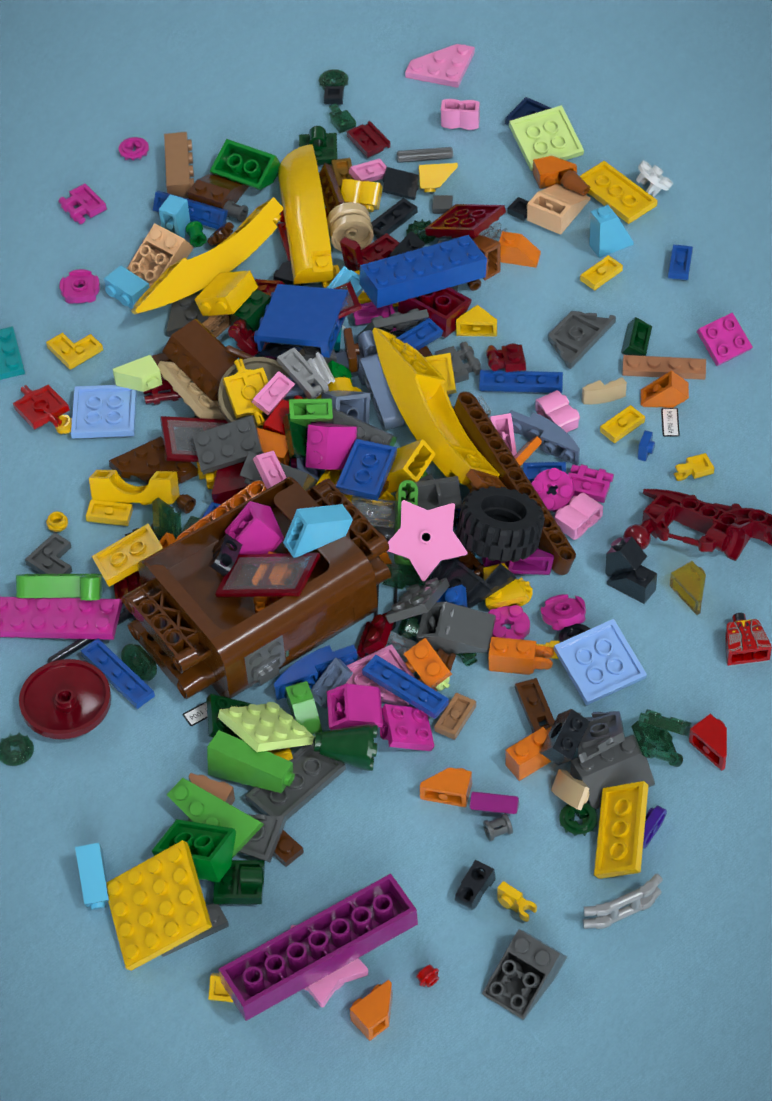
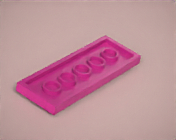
[0,597,122,640]

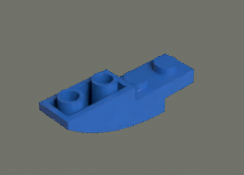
[274,644,358,700]

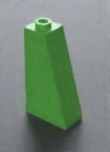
[207,730,295,793]

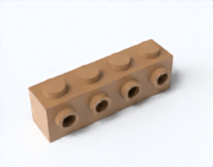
[164,132,194,198]

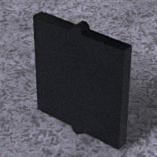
[382,167,419,200]

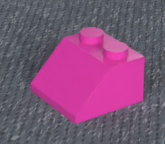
[306,422,357,470]

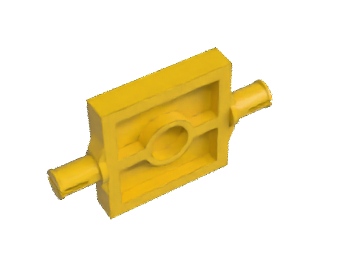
[223,359,276,426]

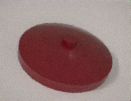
[19,659,111,739]

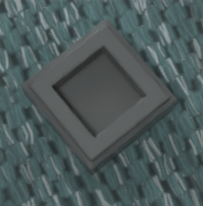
[432,195,453,214]

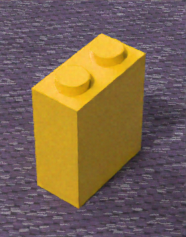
[194,270,258,316]
[386,439,436,493]

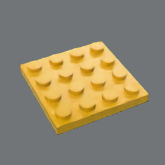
[106,840,212,971]

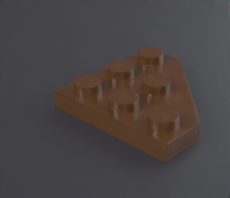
[109,436,198,483]

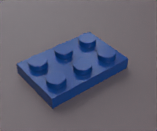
[336,439,397,501]

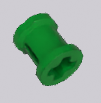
[185,221,207,247]

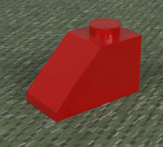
[689,714,727,771]

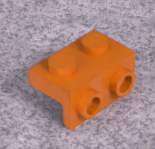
[404,638,452,691]

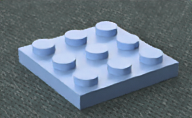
[71,385,137,438]
[553,619,647,706]

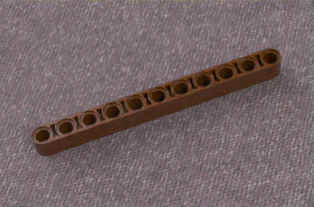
[453,392,576,575]

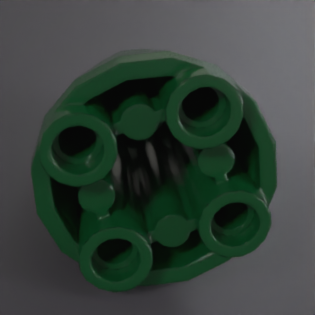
[313,724,378,771]

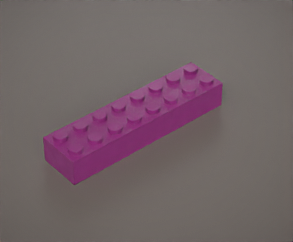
[219,873,418,1021]

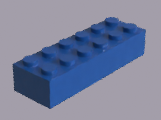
[359,235,487,308]

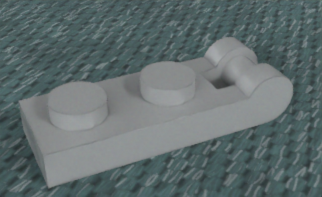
[277,347,329,399]

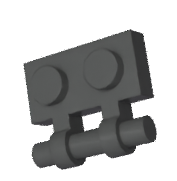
[435,341,482,384]

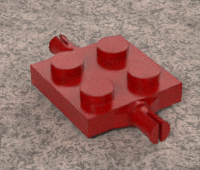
[13,385,70,430]

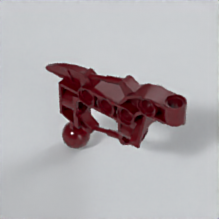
[623,489,772,561]

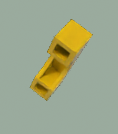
[89,470,180,506]

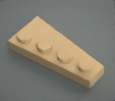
[158,361,225,420]

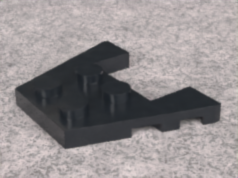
[431,530,517,608]

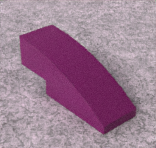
[482,549,554,575]

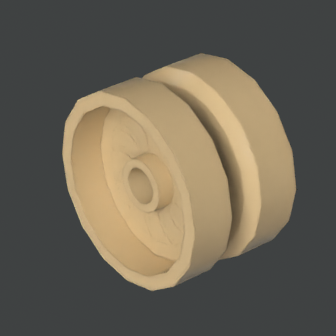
[327,202,374,252]

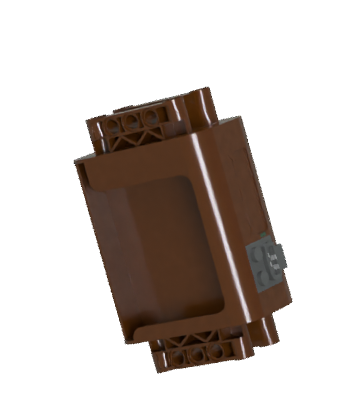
[122,477,391,700]

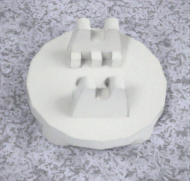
[636,160,673,197]

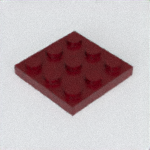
[425,204,506,239]

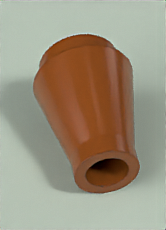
[561,170,590,196]

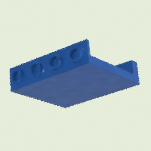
[254,284,348,358]

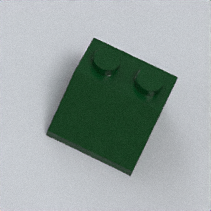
[230,289,271,332]

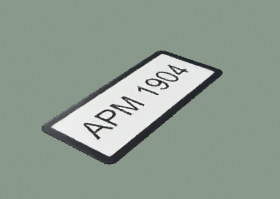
[661,408,680,437]
[183,702,207,726]

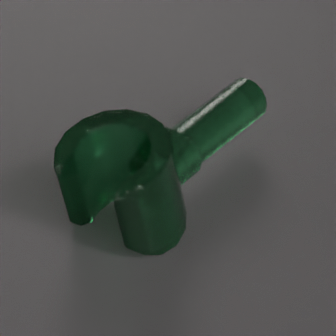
[456,653,478,666]

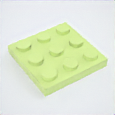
[509,105,584,171]
[218,702,314,752]

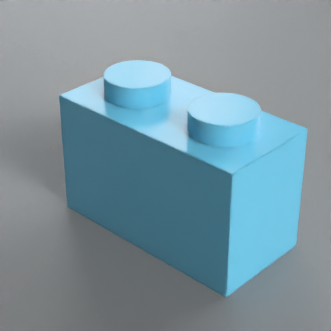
[159,194,190,238]
[104,265,149,309]

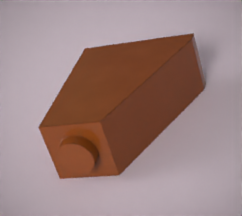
[472,234,501,280]

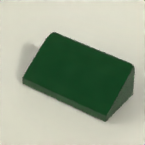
[621,317,652,356]
[283,414,307,459]

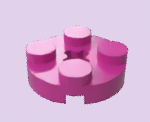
[60,269,100,304]
[531,468,575,512]
[541,594,586,630]
[488,605,530,640]

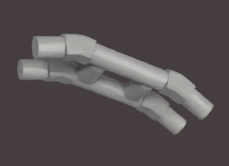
[583,874,663,929]

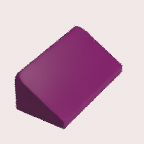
[470,792,519,814]

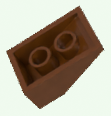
[188,173,249,209]

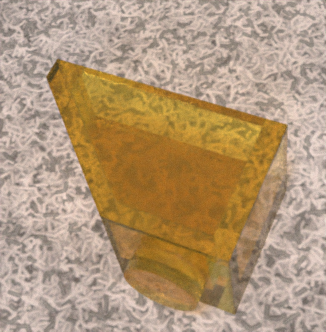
[670,561,706,615]

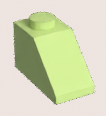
[112,355,162,392]

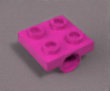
[696,312,753,366]
[380,704,435,751]

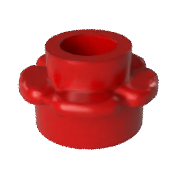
[416,964,439,988]

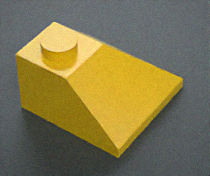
[418,163,458,192]

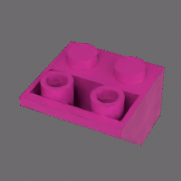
[225,501,284,568]
[327,683,383,730]

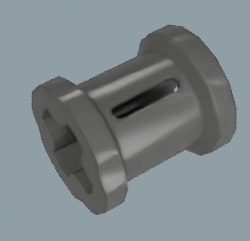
[223,200,248,222]
[483,813,513,841]

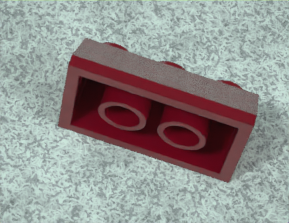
[398,287,472,338]

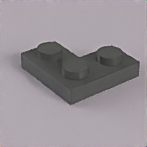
[25,532,72,574]

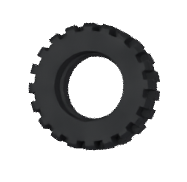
[457,486,545,562]

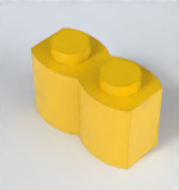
[341,179,383,212]

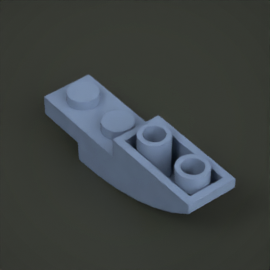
[509,410,580,465]

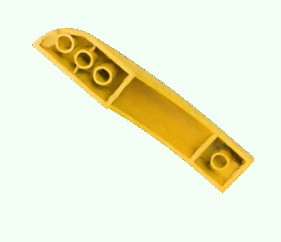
[278,144,334,284]
[131,197,284,315]
[372,328,500,489]

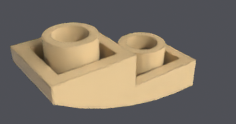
[582,377,627,405]
[551,769,589,810]

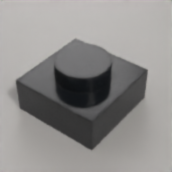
[324,86,344,105]
[507,197,529,221]

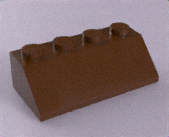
[162,319,239,401]

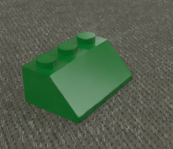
[210,139,280,190]
[152,819,236,882]

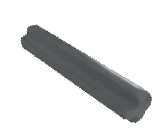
[397,147,453,162]

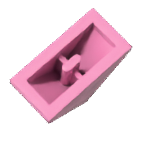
[489,413,517,456]

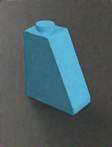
[589,205,634,258]
[283,504,353,558]
[75,843,109,910]

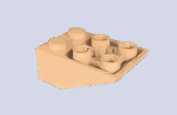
[527,184,591,235]
[127,223,194,287]

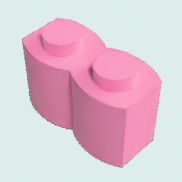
[441,99,480,130]
[535,390,580,432]
[554,493,603,540]

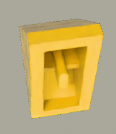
[456,305,497,337]

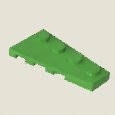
[167,778,264,858]

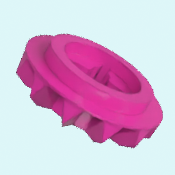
[119,137,149,161]

